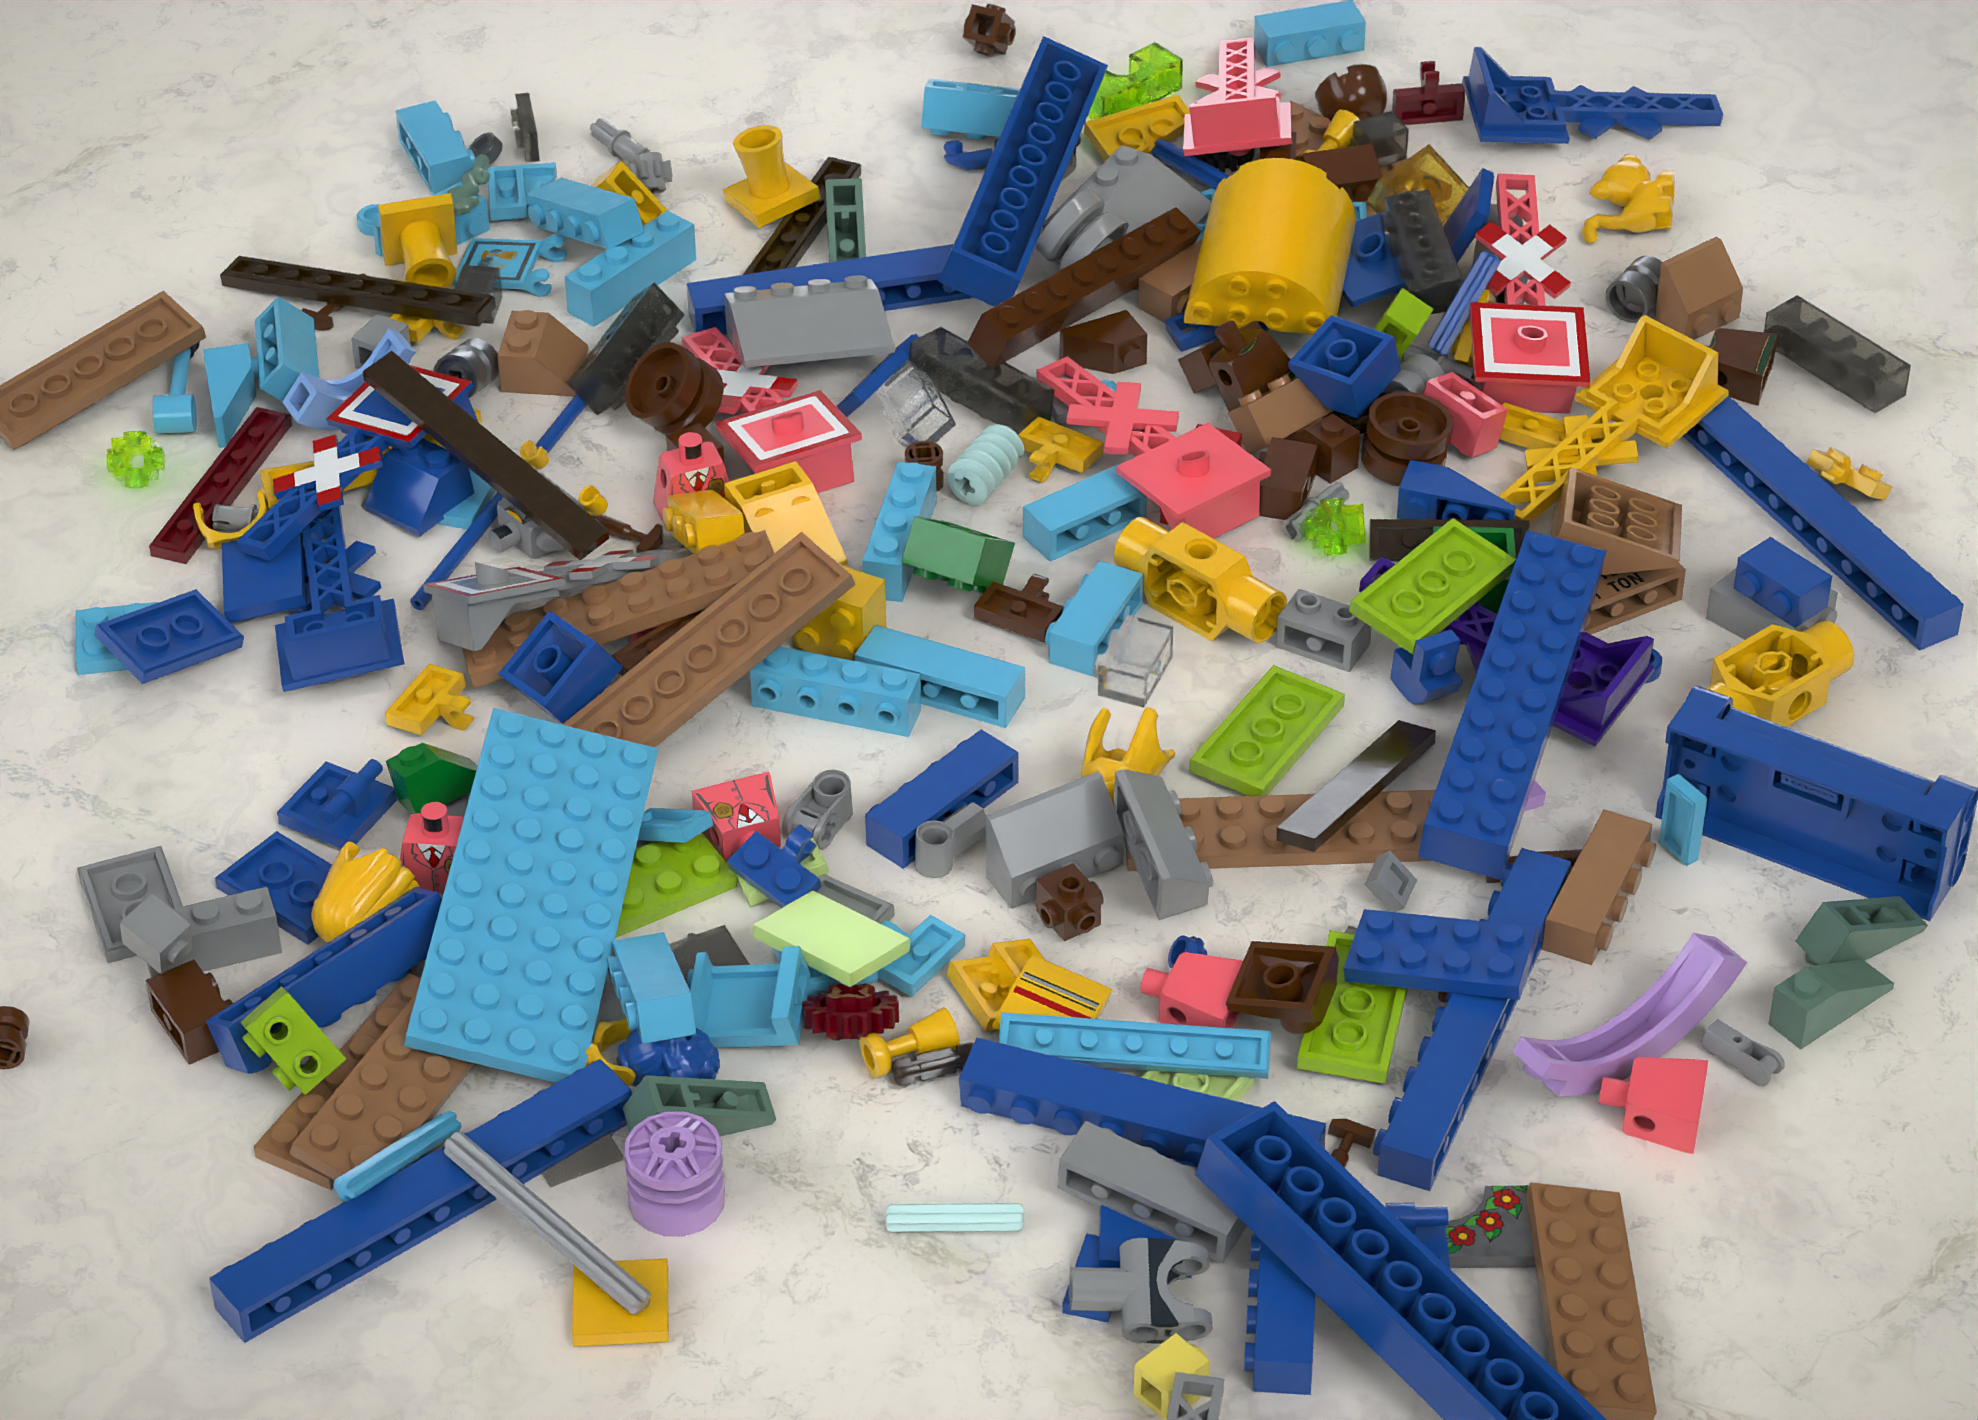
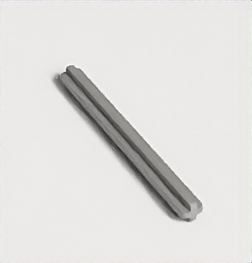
[444,1132,651,1315]

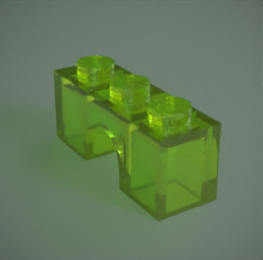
[1087,42,1183,120]

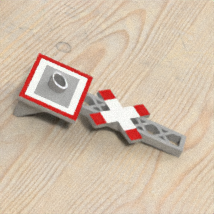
[423,544,693,651]

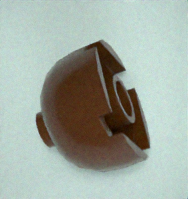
[1315,64,1387,131]

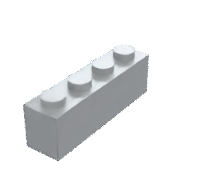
[1057,1121,1247,1263]

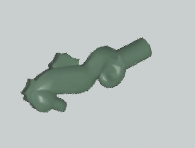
[447,154,490,215]

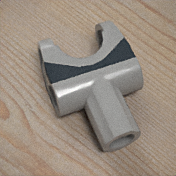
[1069,1238,1213,1344]

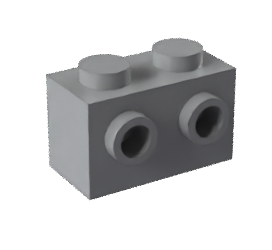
[1276,589,1371,672]

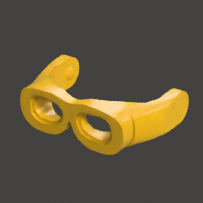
[193,489,268,549]
[586,1020,636,1086]

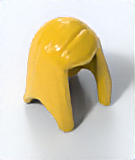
[1081,707,1175,803]
[311,841,420,943]

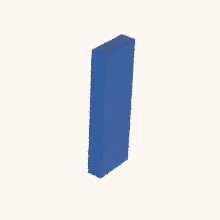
[837,333,924,417]

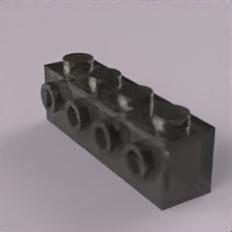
[1380,189,1463,315]
[566,282,685,415]
[1764,295,1911,413]
[907,327,1055,435]

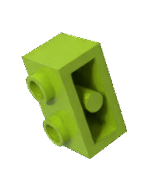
[240,986,346,1095]

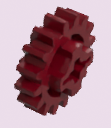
[802,983,900,1041]

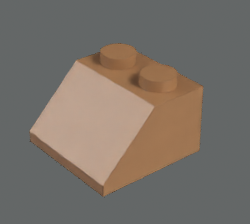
[1654,236,1743,340]
[497,310,589,397]

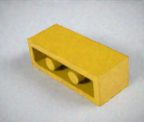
[663,489,745,554]

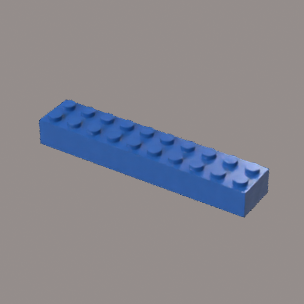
[938,36,1108,306]
[1418,530,1606,880]
[1195,1101,1607,1420]

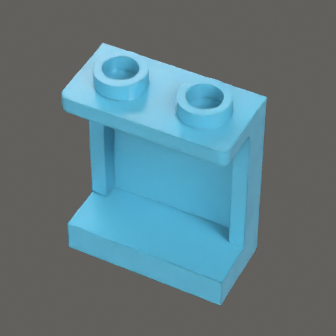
[687,946,811,1048]

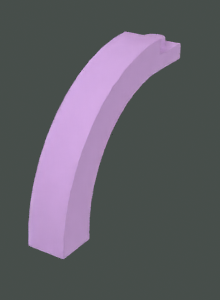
[1512,933,1748,1097]

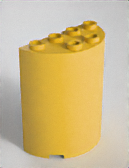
[1184,158,1356,334]

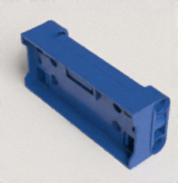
[1655,685,1978,921]

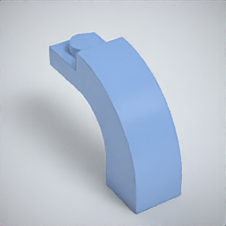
[282,328,416,430]

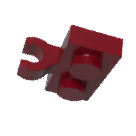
[1391,61,1465,126]

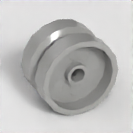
[1035,188,1129,270]

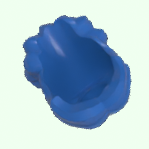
[616,1028,720,1086]

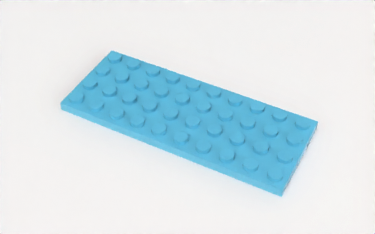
[403,708,658,1083]

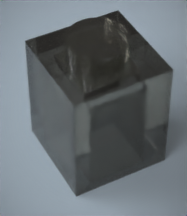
[1350,111,1409,167]
[455,265,503,324]

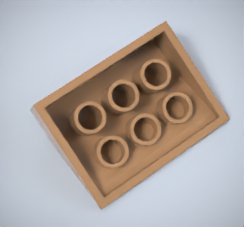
[1551,467,1682,575]

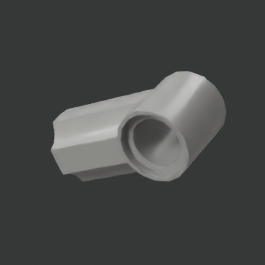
[915,802,986,878]

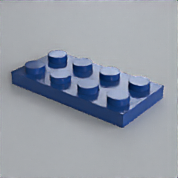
[1343,909,1538,1000]

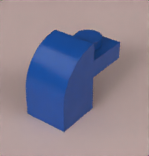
[1390,630,1463,705]

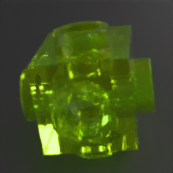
[107,431,165,488]
[1304,498,1366,556]

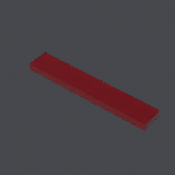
[149,407,292,564]

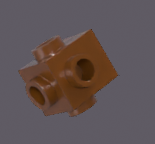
[962,4,1016,56]
[1036,863,1104,942]

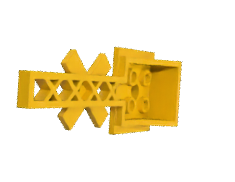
[1498,315,1729,523]

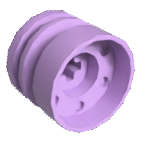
[624,1112,725,1236]

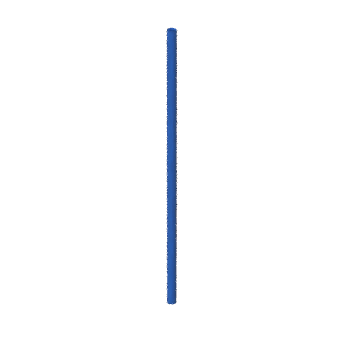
[410,308,657,610]

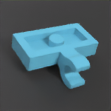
[878,915,965,997]

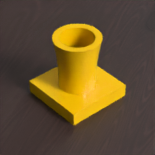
[722,125,821,228]
[378,193,457,288]

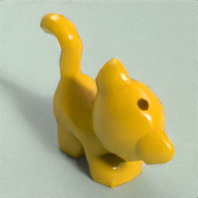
[1581,154,1675,243]

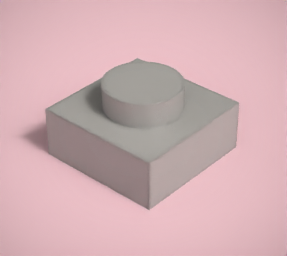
[1365,850,1417,912]

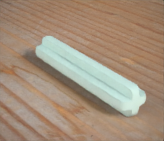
[886,1203,1024,1232]

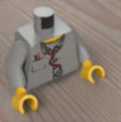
[489,440,608,559]

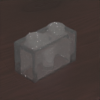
[877,361,956,448]
[1093,615,1174,708]

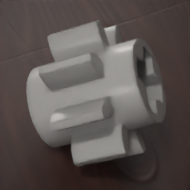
[629,152,673,194]

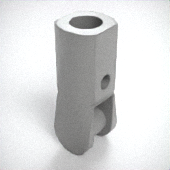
[1701,1019,1785,1086]

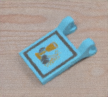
[453,234,567,297]

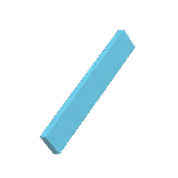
[998,1012,1271,1079]

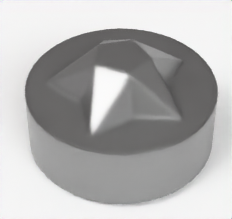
[469,132,503,165]

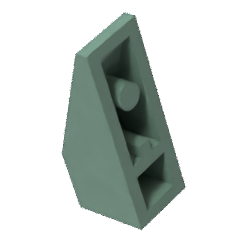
[825,178,866,262]
[1795,896,1928,966]
[1768,959,1894,1049]
[623,1075,776,1136]

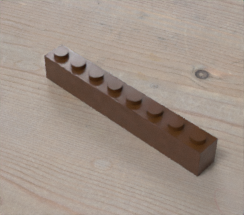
[967,207,1201,369]

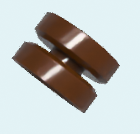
[625,342,724,436]
[1361,391,1453,486]

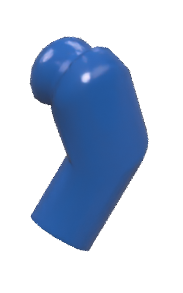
[943,140,993,170]

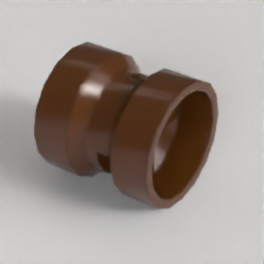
[905,441,944,492]
[0,1006,30,1069]

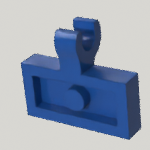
[727,824,822,908]

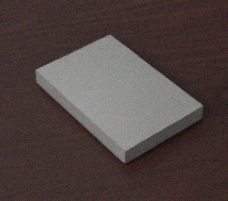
[77,846,183,963]

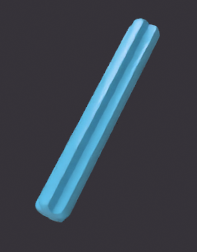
[333,1111,461,1202]

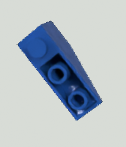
[1397,460,1516,520]

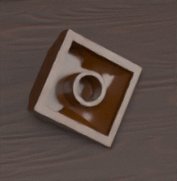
[1226,941,1339,1034]

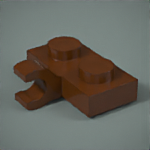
[974,574,1064,643]

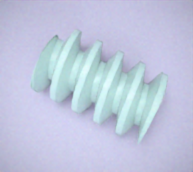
[947,424,1024,506]

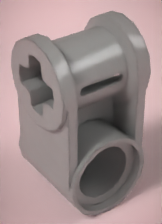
[782,769,853,850]

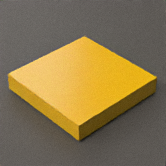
[572,1258,669,1347]

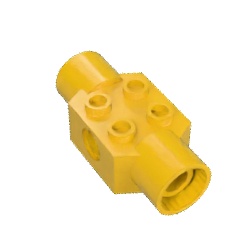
[1114,517,1287,643]
[1706,620,1854,727]

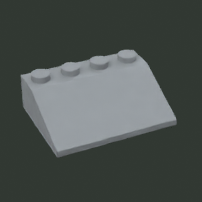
[1043,145,1211,291]
[724,275,895,368]

